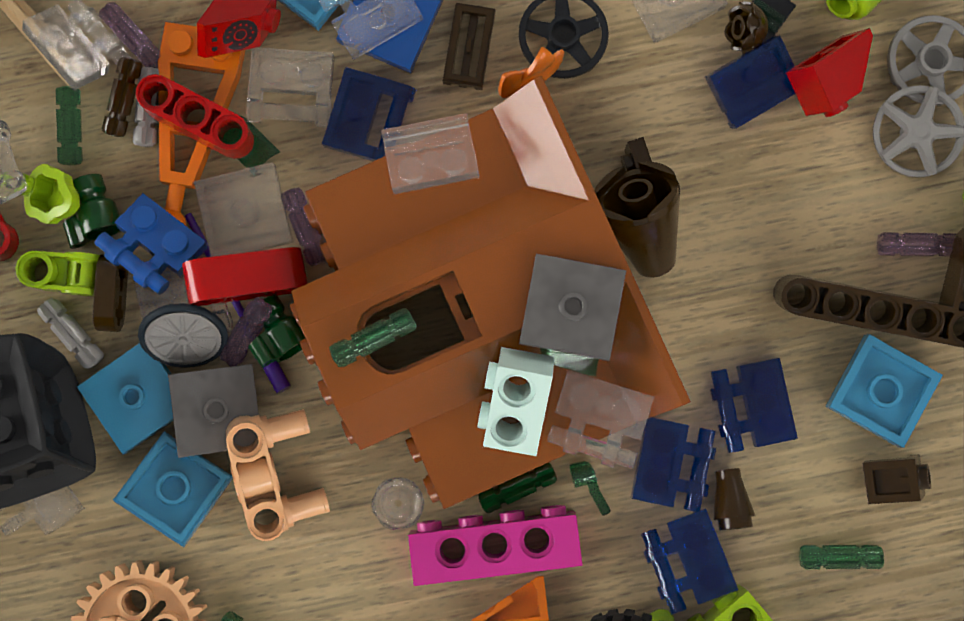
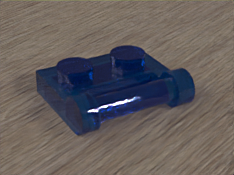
[322,67,416,162]

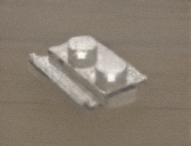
[381,113,479,194]

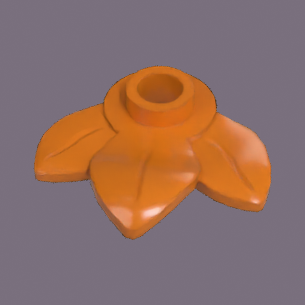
[498,47,564,98]

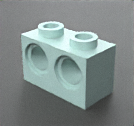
[477,347,555,456]

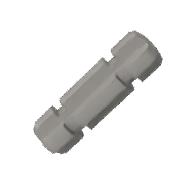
[132,67,159,147]
[37,298,104,369]

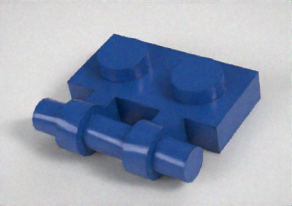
[95,193,208,295]

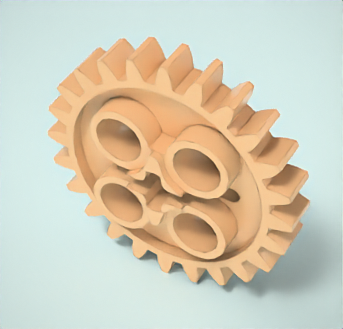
[71,560,207,621]

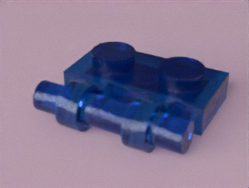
[710,358,798,453]
[630,417,717,513]
[641,508,739,615]

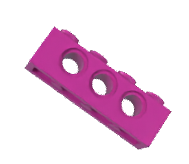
[408,505,583,586]

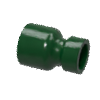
[63,174,121,249]
[248,294,306,368]

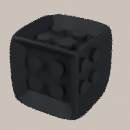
[0,333,96,509]

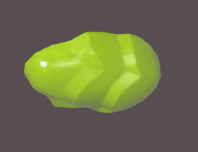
[13,164,80,224]

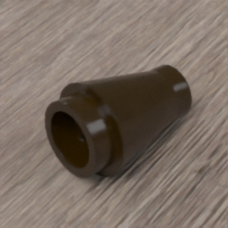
[713,468,755,531]

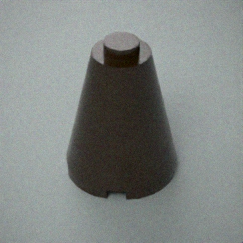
[595,161,680,278]

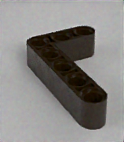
[773,228,964,348]

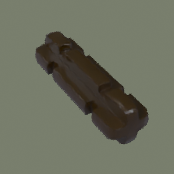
[102,57,143,137]

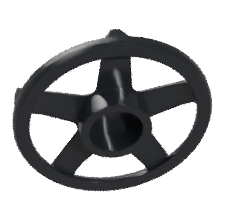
[518,0,609,79]

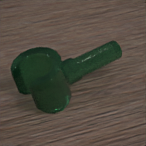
[569,461,611,516]

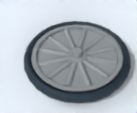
[138,303,228,368]

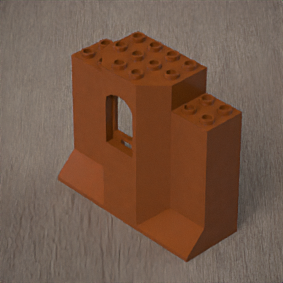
[290,76,691,509]

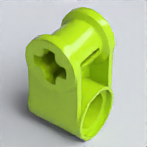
[15,251,100,297]

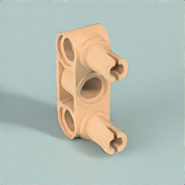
[226,409,330,541]

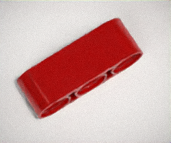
[136,74,254,159]
[182,247,308,306]

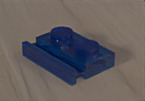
[705,35,795,129]

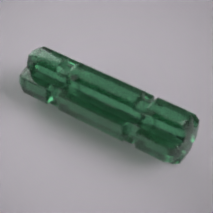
[55,86,83,166]
[329,308,417,367]
[799,545,884,570]

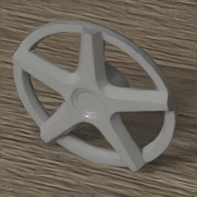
[887,15,964,106]
[873,85,964,177]

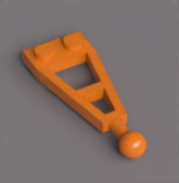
[158,22,245,226]

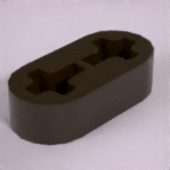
[93,254,128,332]

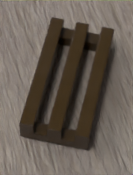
[442,3,496,90]

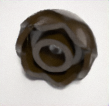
[724,1,768,54]

